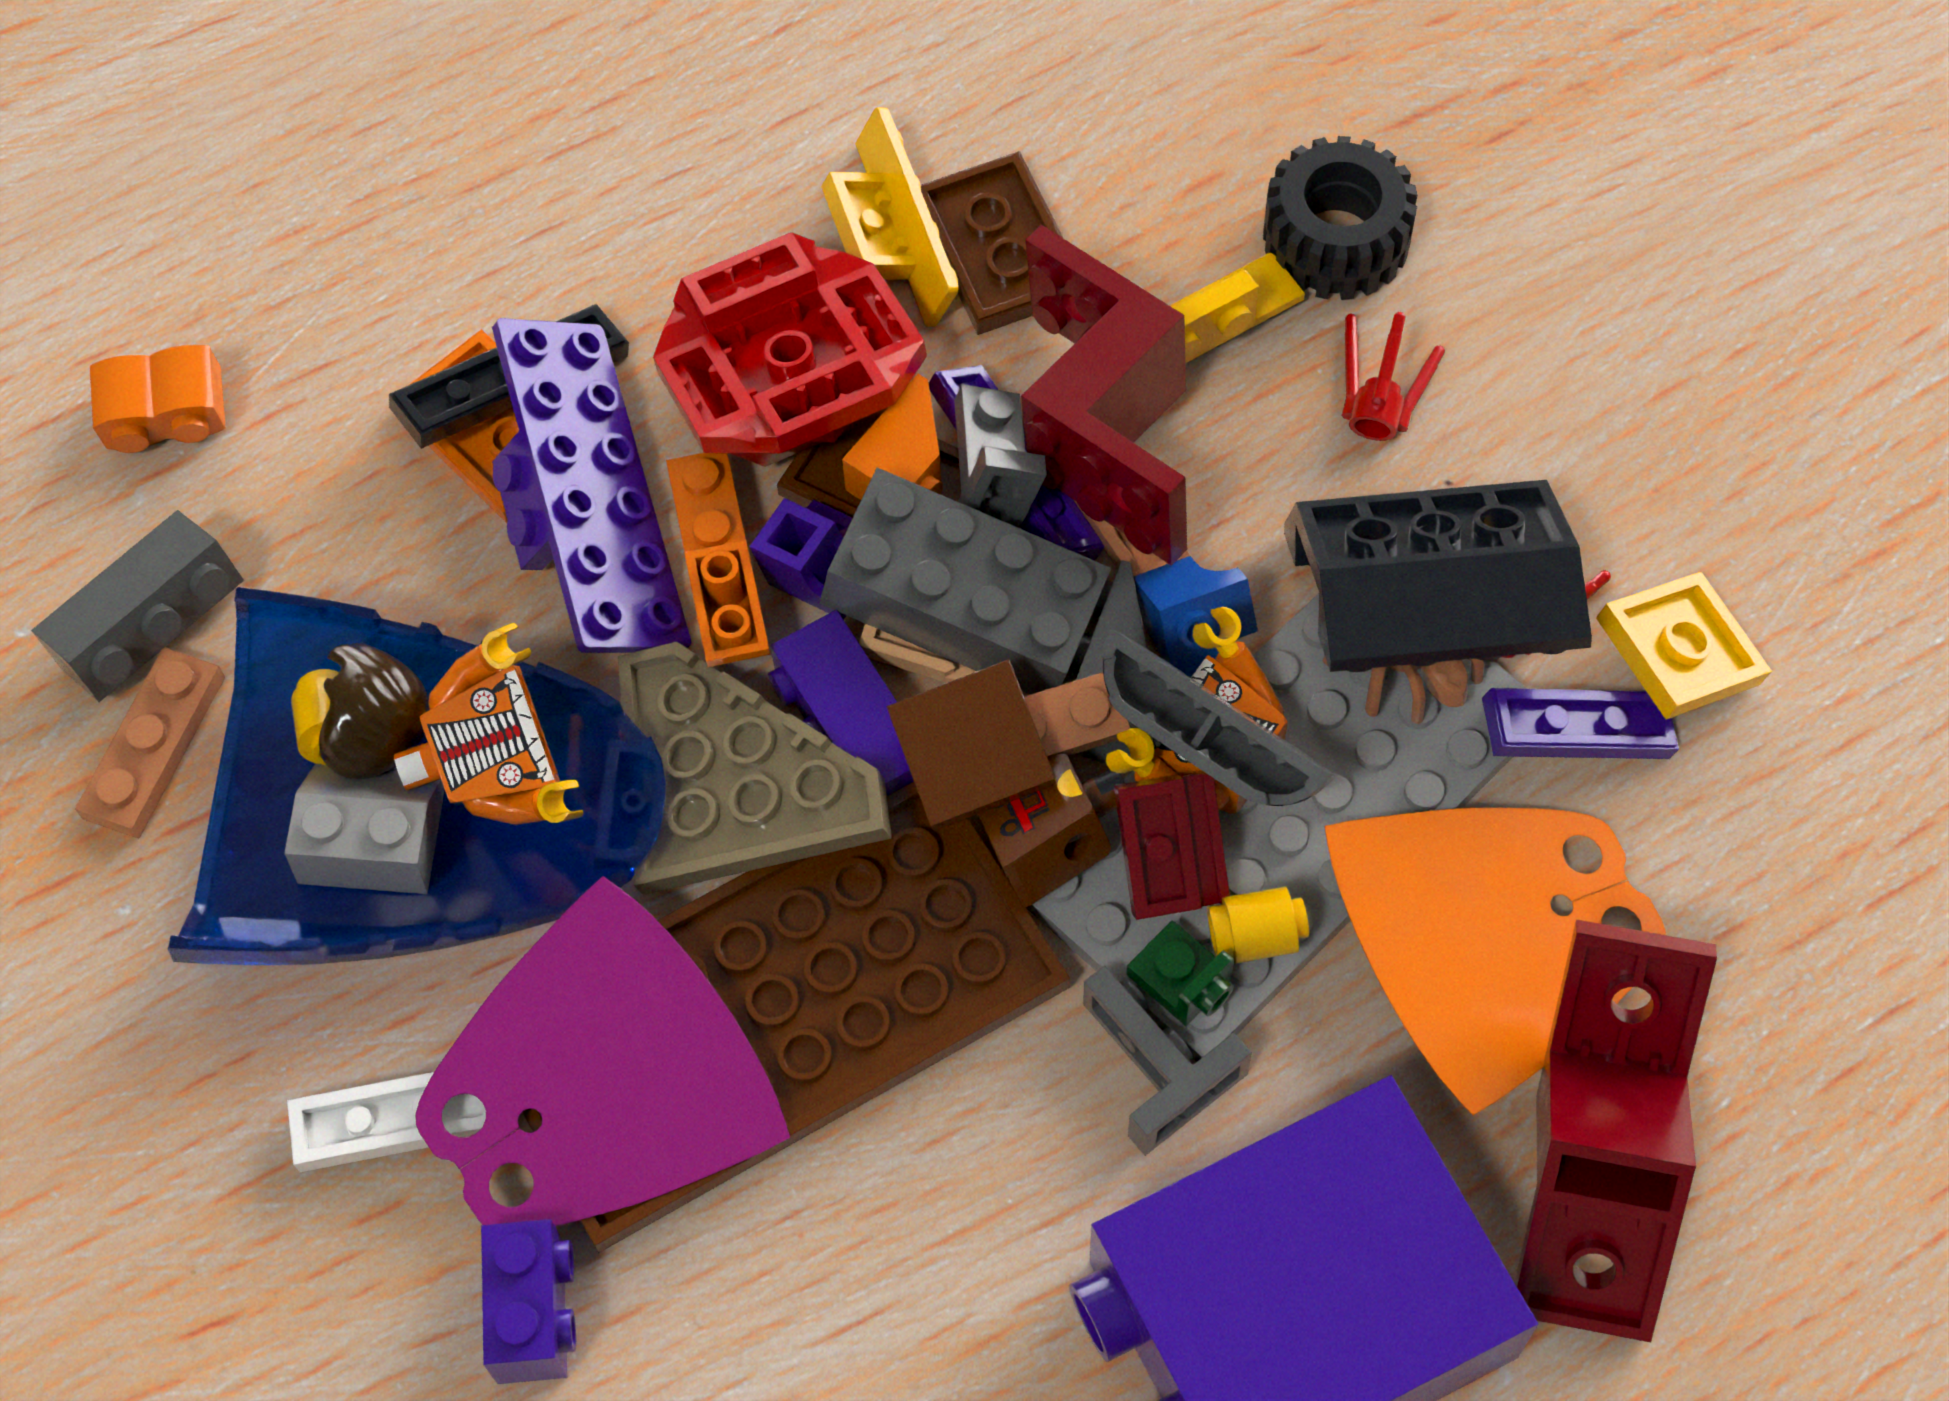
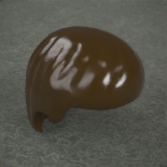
[319,643,429,779]

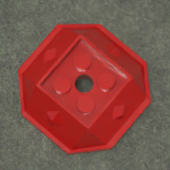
[653,232,927,467]

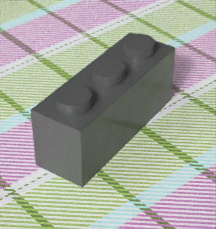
[31,510,244,702]

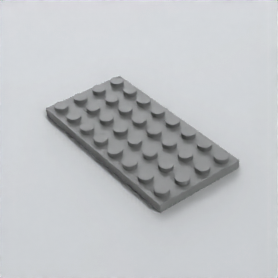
[1012,593,1527,1062]

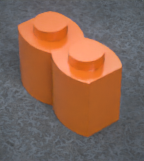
[90,345,226,453]

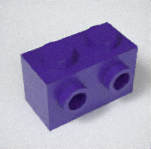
[481,1219,576,1384]

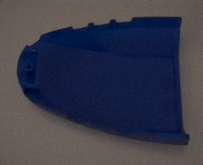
[168,587,666,966]

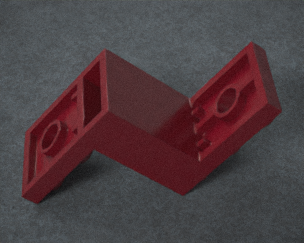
[1021,225,1187,566]
[1514,919,1717,1343]

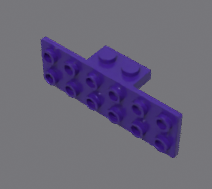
[492,318,692,653]

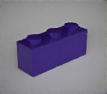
[768,609,914,796]

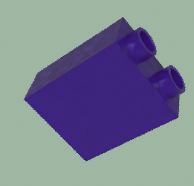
[1069,1075,1538,1401]

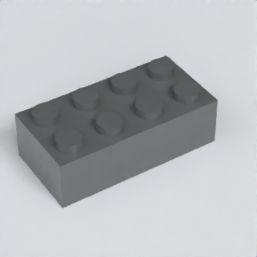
[819,467,1111,695]

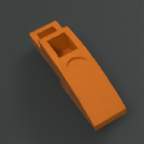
[666,452,770,668]

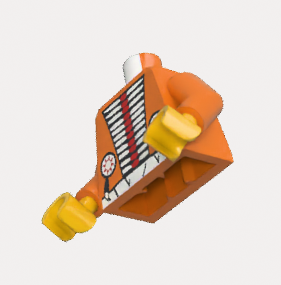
[1106,607,1288,814]
[394,623,584,825]

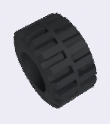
[1263,136,1418,300]

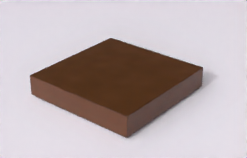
[886,659,1057,831]

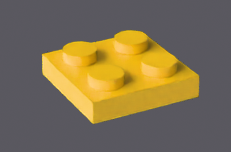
[1596,572,1772,720]

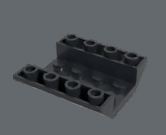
[1284,479,1592,673]

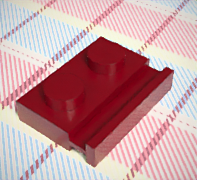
[1114,771,1230,920]

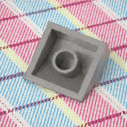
[285,764,445,894]

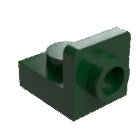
[1126,920,1234,1027]

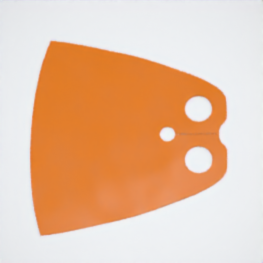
[1324,808,1666,1115]

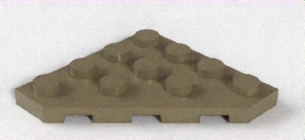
[618,642,892,895]

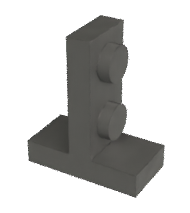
[954,384,1047,528]
[1083,965,1252,1156]

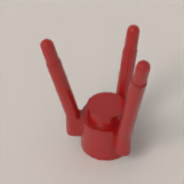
[1341,312,1445,441]

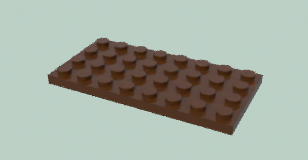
[522,782,1070,1253]

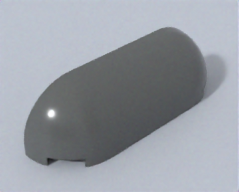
[1101,629,1334,806]

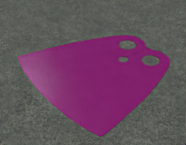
[415,876,790,1226]

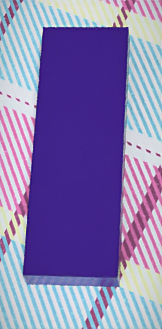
[1482,688,1679,759]

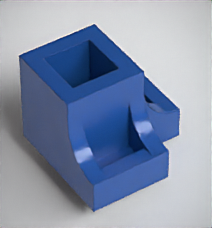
[1133,556,1258,677]

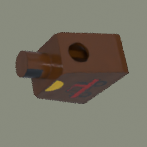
[978,753,1125,908]

